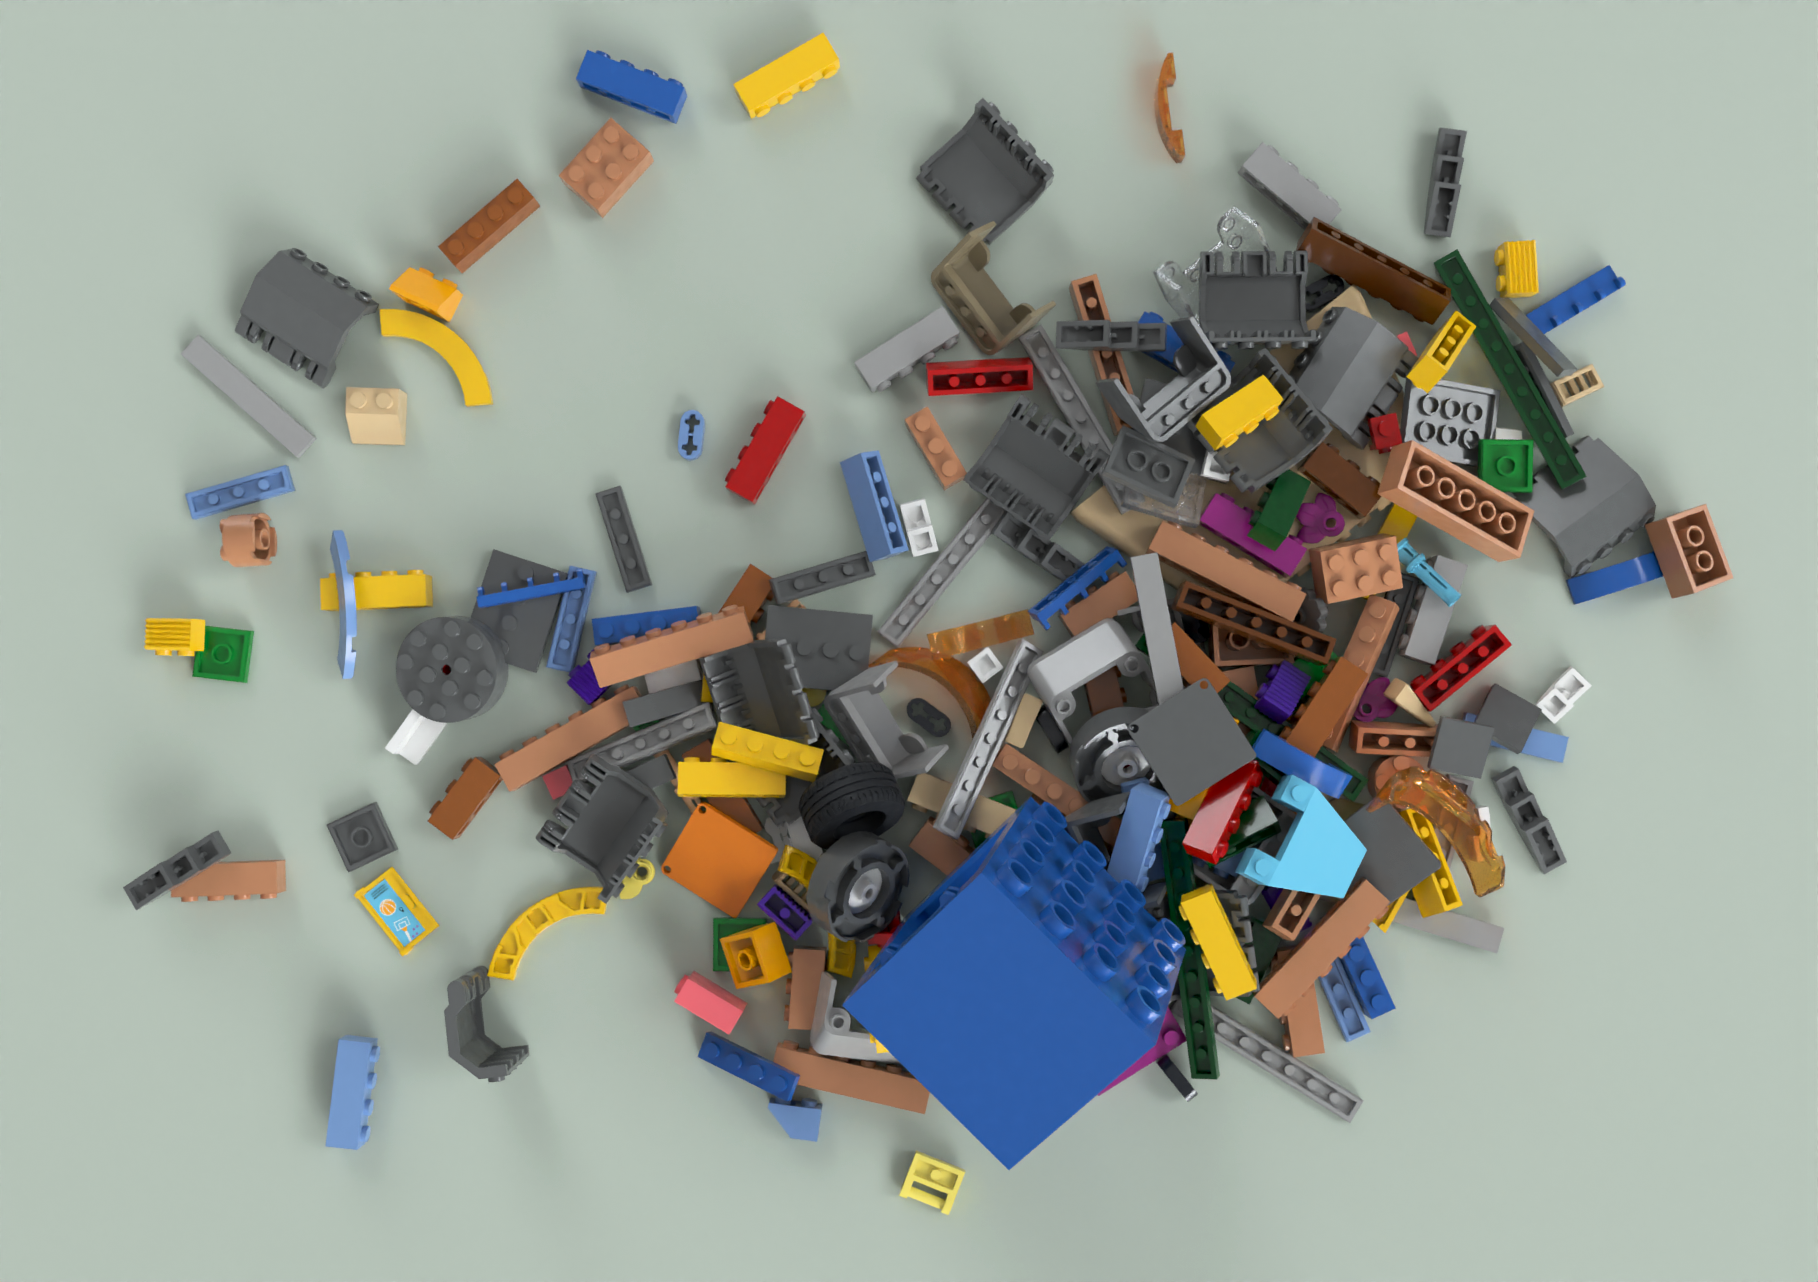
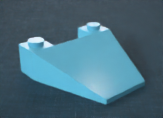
[1235,775,1367,898]

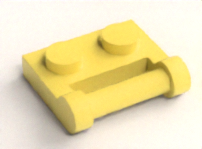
[899,1150,965,1215]

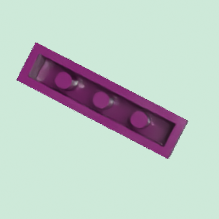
[1196,493,1307,578]

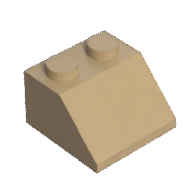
[345,387,407,445]

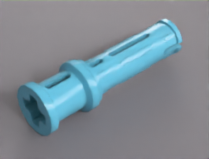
[1397,538,1461,607]

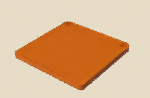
[661,802,778,918]

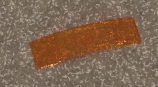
[1154,53,1185,163]
[927,609,1034,660]

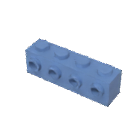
[840,450,909,562]
[1107,782,1171,892]
[325,1035,380,1150]

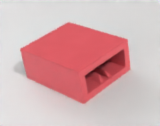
[674,971,748,1034]

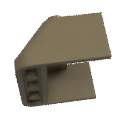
[931,221,1056,355]

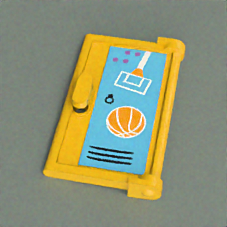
[354,866,439,957]

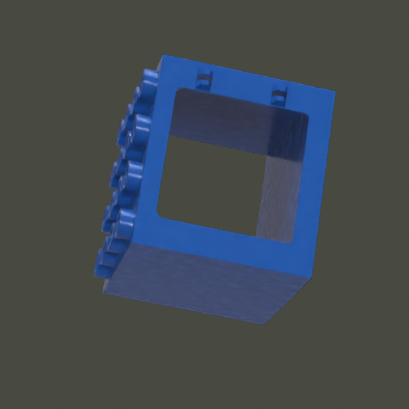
[842,797,1186,1170]

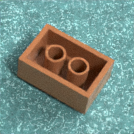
[559,118,654,218]
[1645,504,1733,599]
[1309,533,1403,604]

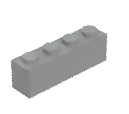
[1238,142,1342,230]
[855,306,960,392]
[1397,555,1468,665]

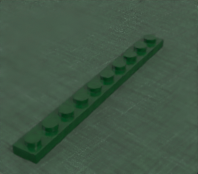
[1433,249,1587,490]
[1135,633,1369,802]
[1161,818,1220,1080]

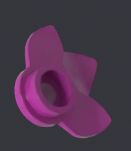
[1296,493,1345,544]
[1353,677,1398,722]

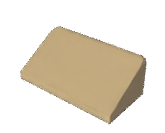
[1005,693,1043,748]

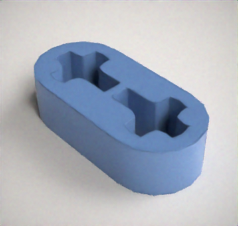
[678,410,705,461]

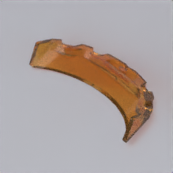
[869,647,991,740]
[1366,766,1505,897]

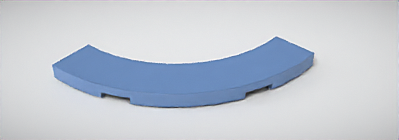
[330,530,357,679]

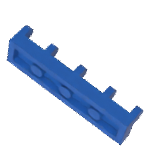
[1526,265,1626,334]
[1028,546,1127,631]
[476,568,586,608]

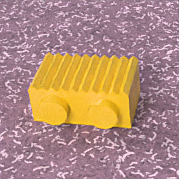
[1494,240,1539,298]
[144,618,205,656]

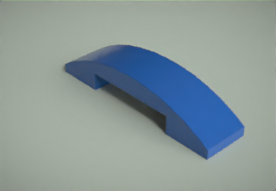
[1566,551,1663,605]
[1252,729,1353,799]

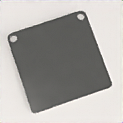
[1128,678,1256,806]
[1344,794,1441,906]

